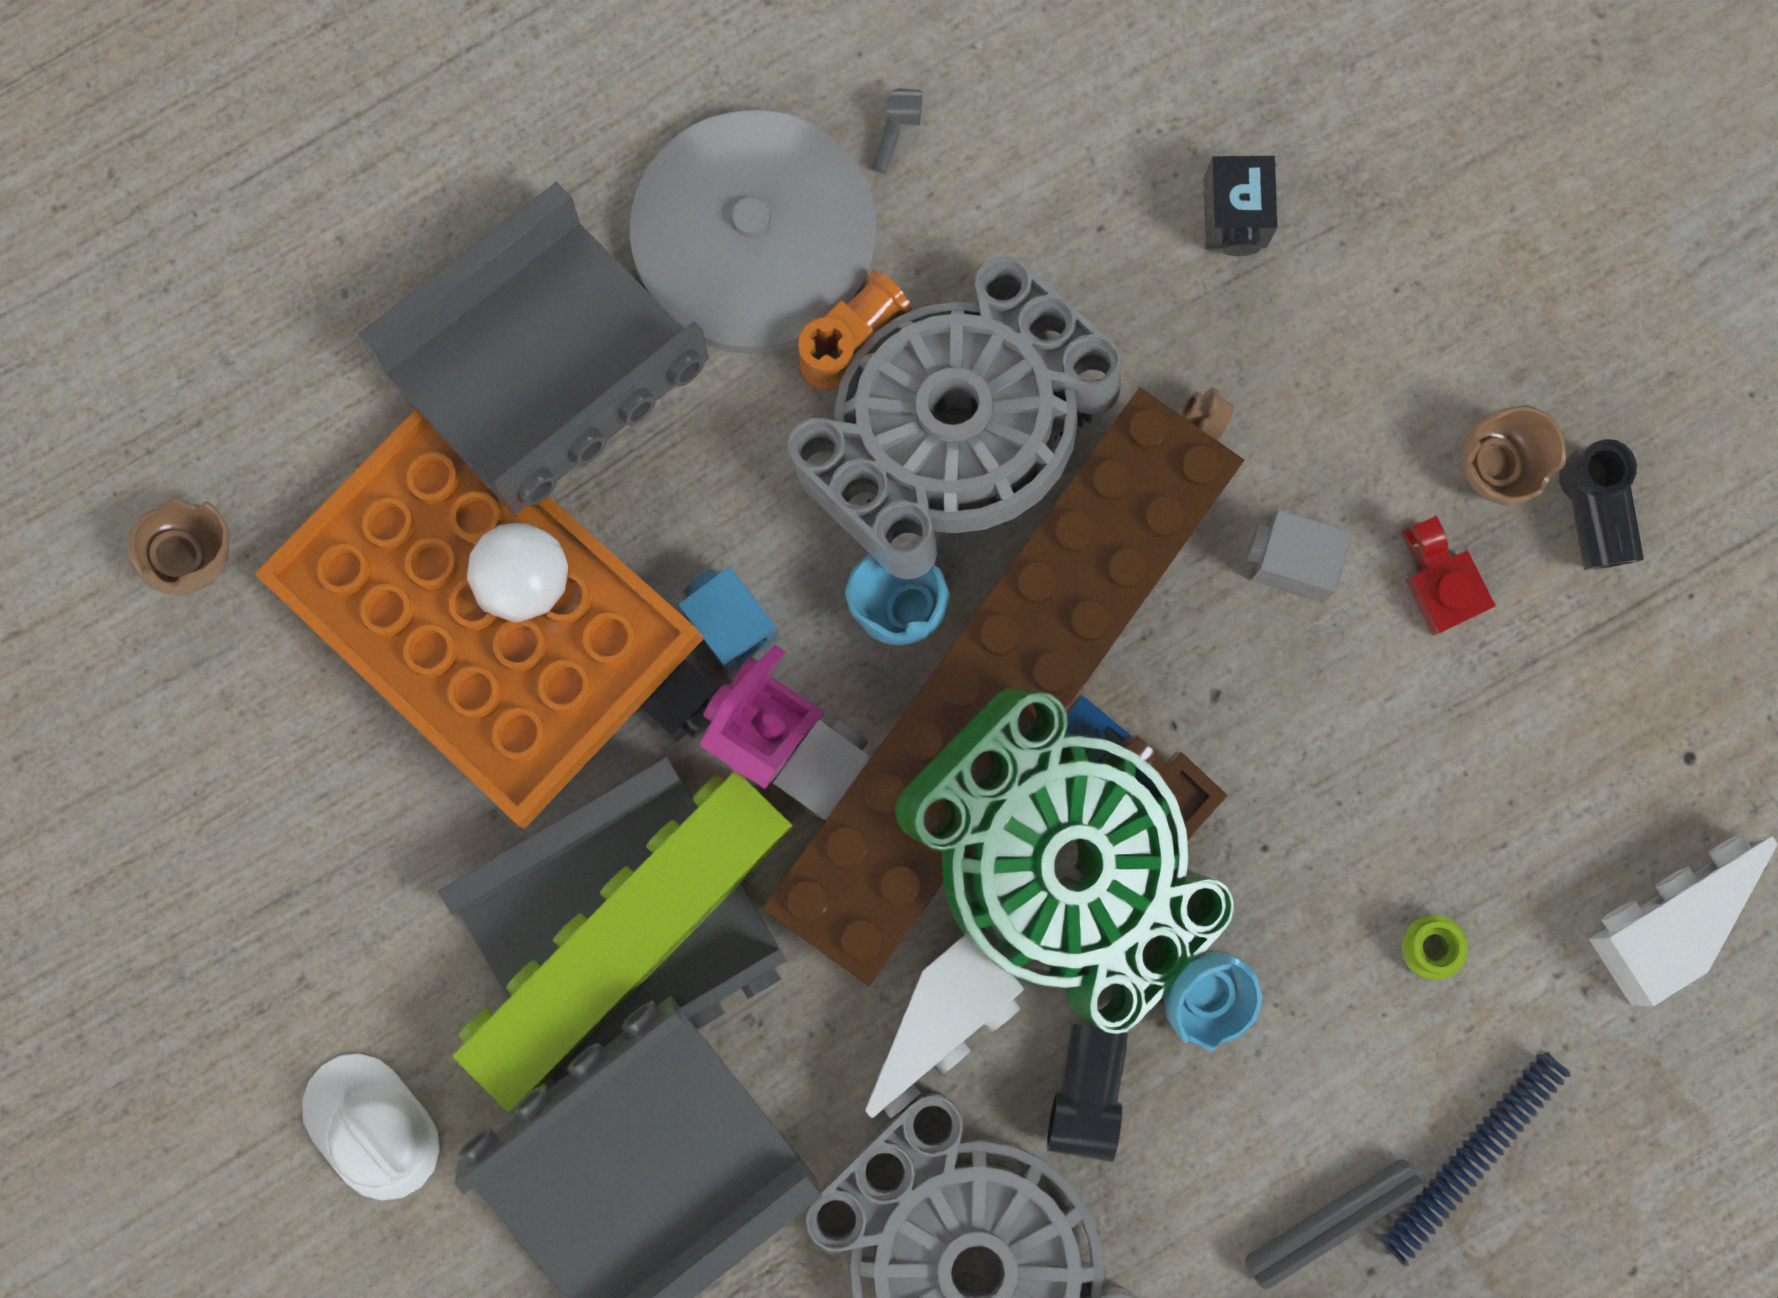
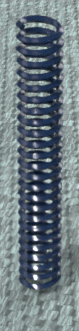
[1381,1052,1571,1266]

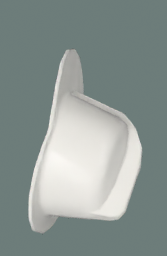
[302,1053,440,1201]

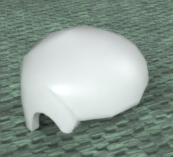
[467,523,569,622]

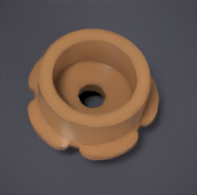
[1179,388,1233,441]

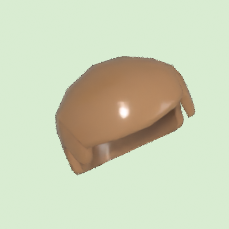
[1460,405,1567,506]
[129,498,229,595]

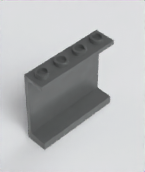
[358,181,709,515]
[438,757,787,1090]
[455,996,822,1298]

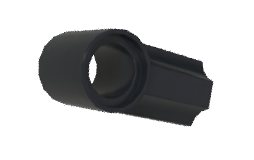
[1559,439,1644,570]
[1047,1023,1128,1162]

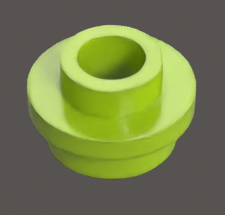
[1401,915,1468,980]

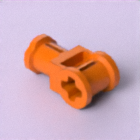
[798,270,912,391]

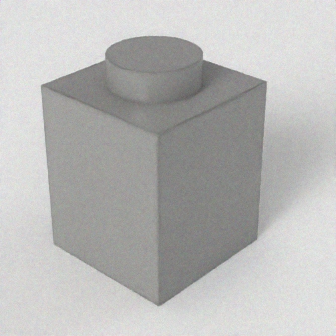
[1246,509,1352,603]
[773,719,871,823]

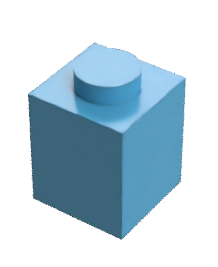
[678,566,779,674]

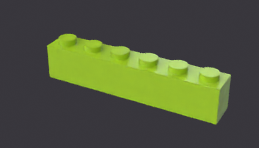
[452,771,794,1113]

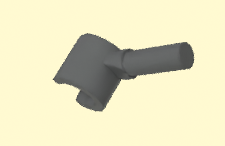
[872,88,922,174]

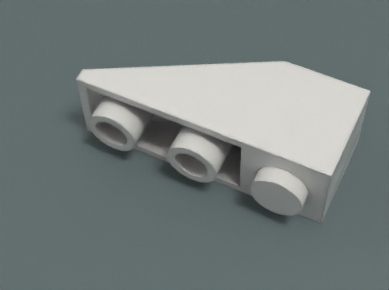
[1589,833,1778,1006]
[865,935,1025,1119]

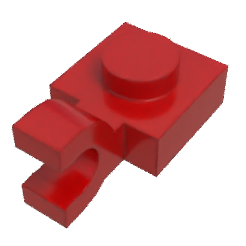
[1401,515,1496,635]

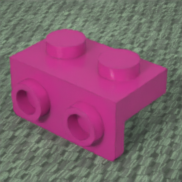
[699,645,825,788]

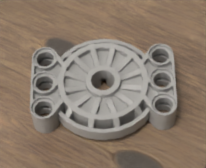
[787,256,1121,579]
[806,1092,1137,1298]

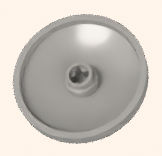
[630,110,877,354]

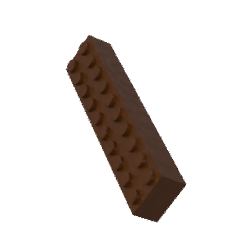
[762,387,1245,987]

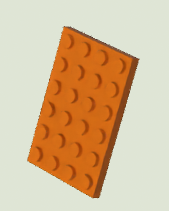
[255,409,704,829]

